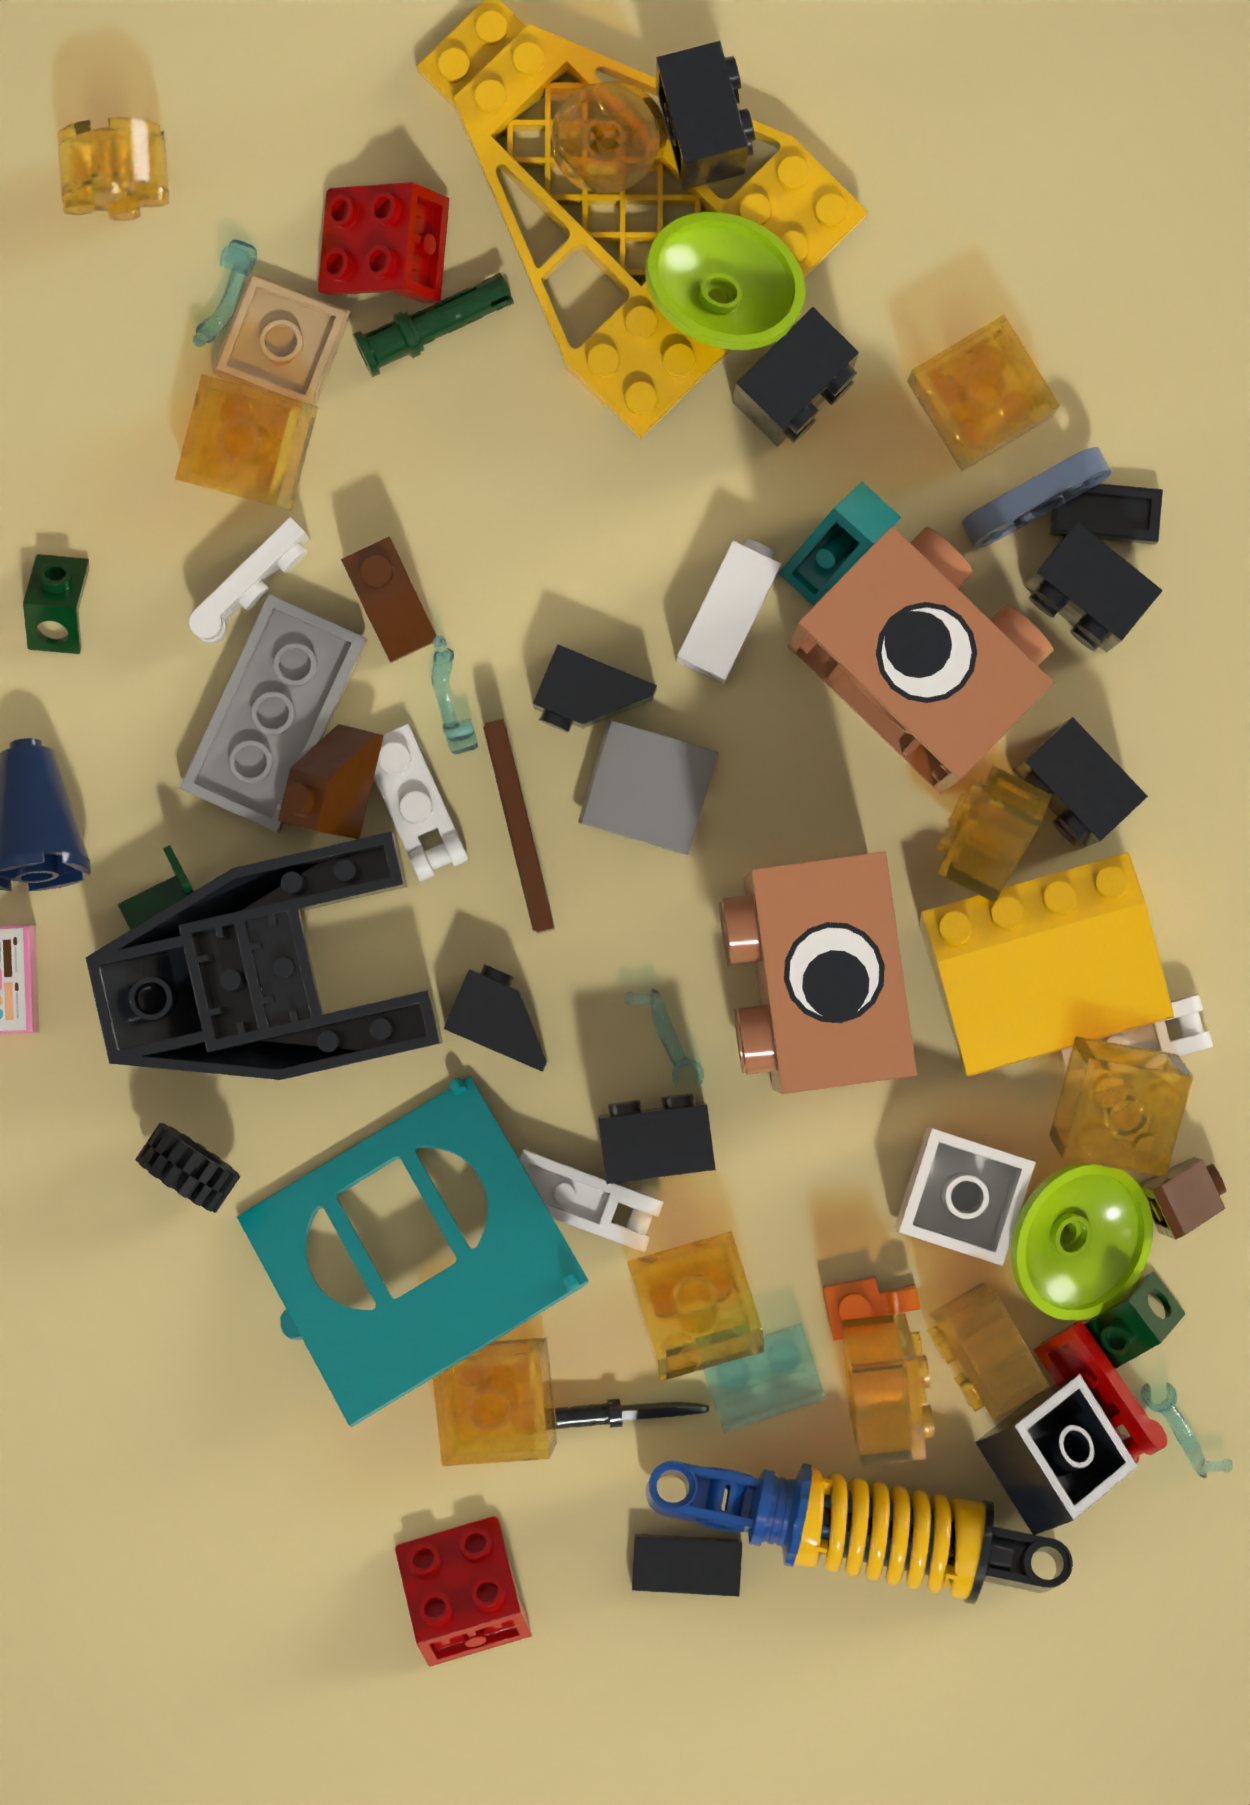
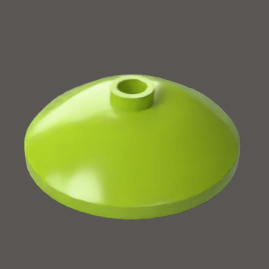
[645,212,806,350]
[1011,1161,1153,1321]

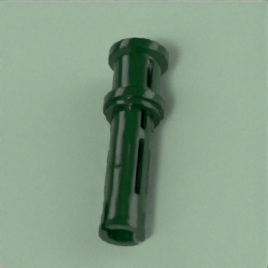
[352,273,514,377]

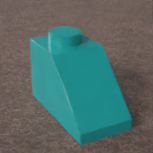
[779,481,901,606]

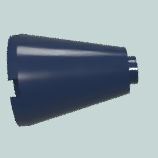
[0,738,91,891]

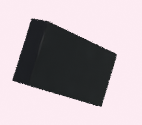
[1050,484,1163,545]
[632,1534,742,1597]

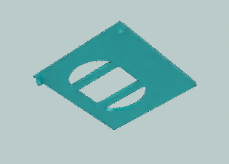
[237,1076,589,1427]

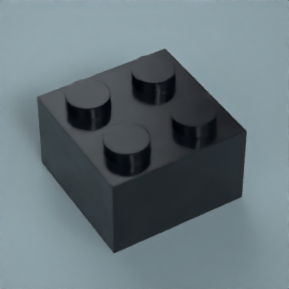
[656,41,755,190]
[733,307,859,447]
[1024,522,1163,653]
[1013,717,1148,847]
[598,1093,716,1184]
[975,1374,1138,1536]

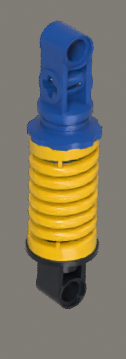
[646,1461,1073,1604]

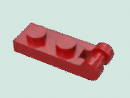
[1033,1320,1167,1464]

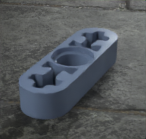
[962,447,1112,548]

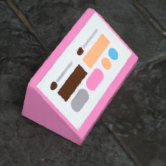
[0,925,39,1034]

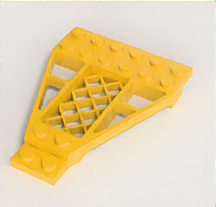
[417,0,868,440]

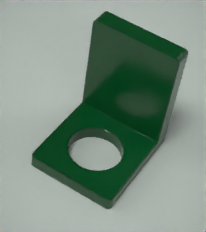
[23,554,89,654]
[118,845,194,930]
[1084,1272,1185,1369]

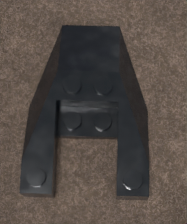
[85,832,443,1080]

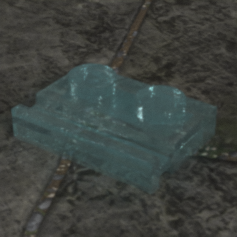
[699,1323,826,1433]

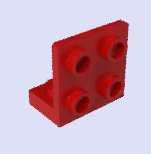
[318,182,450,304]
[395,1516,532,1667]

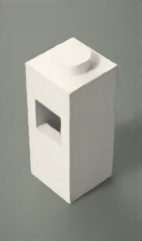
[676,539,781,685]

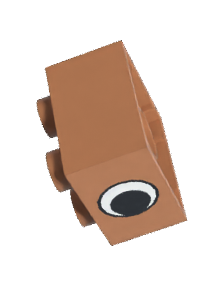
[787,526,1055,794]
[719,851,917,1094]

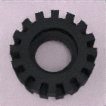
[135,1123,240,1213]

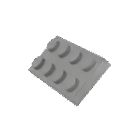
[179,594,367,833]

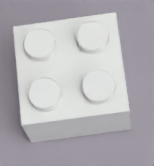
[894,1126,1036,1266]

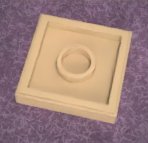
[212,273,352,413]

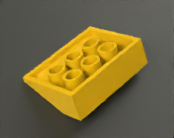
[920,852,1174,1077]

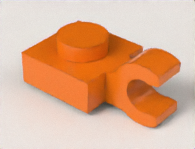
[823,1276,921,1341]

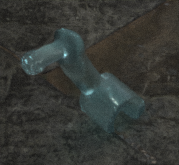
[193,239,257,347]
[431,636,478,754]
[624,989,704,1088]
[1141,1382,1233,1478]

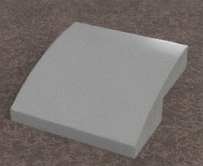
[578,720,718,855]

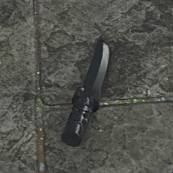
[555,1399,709,1429]

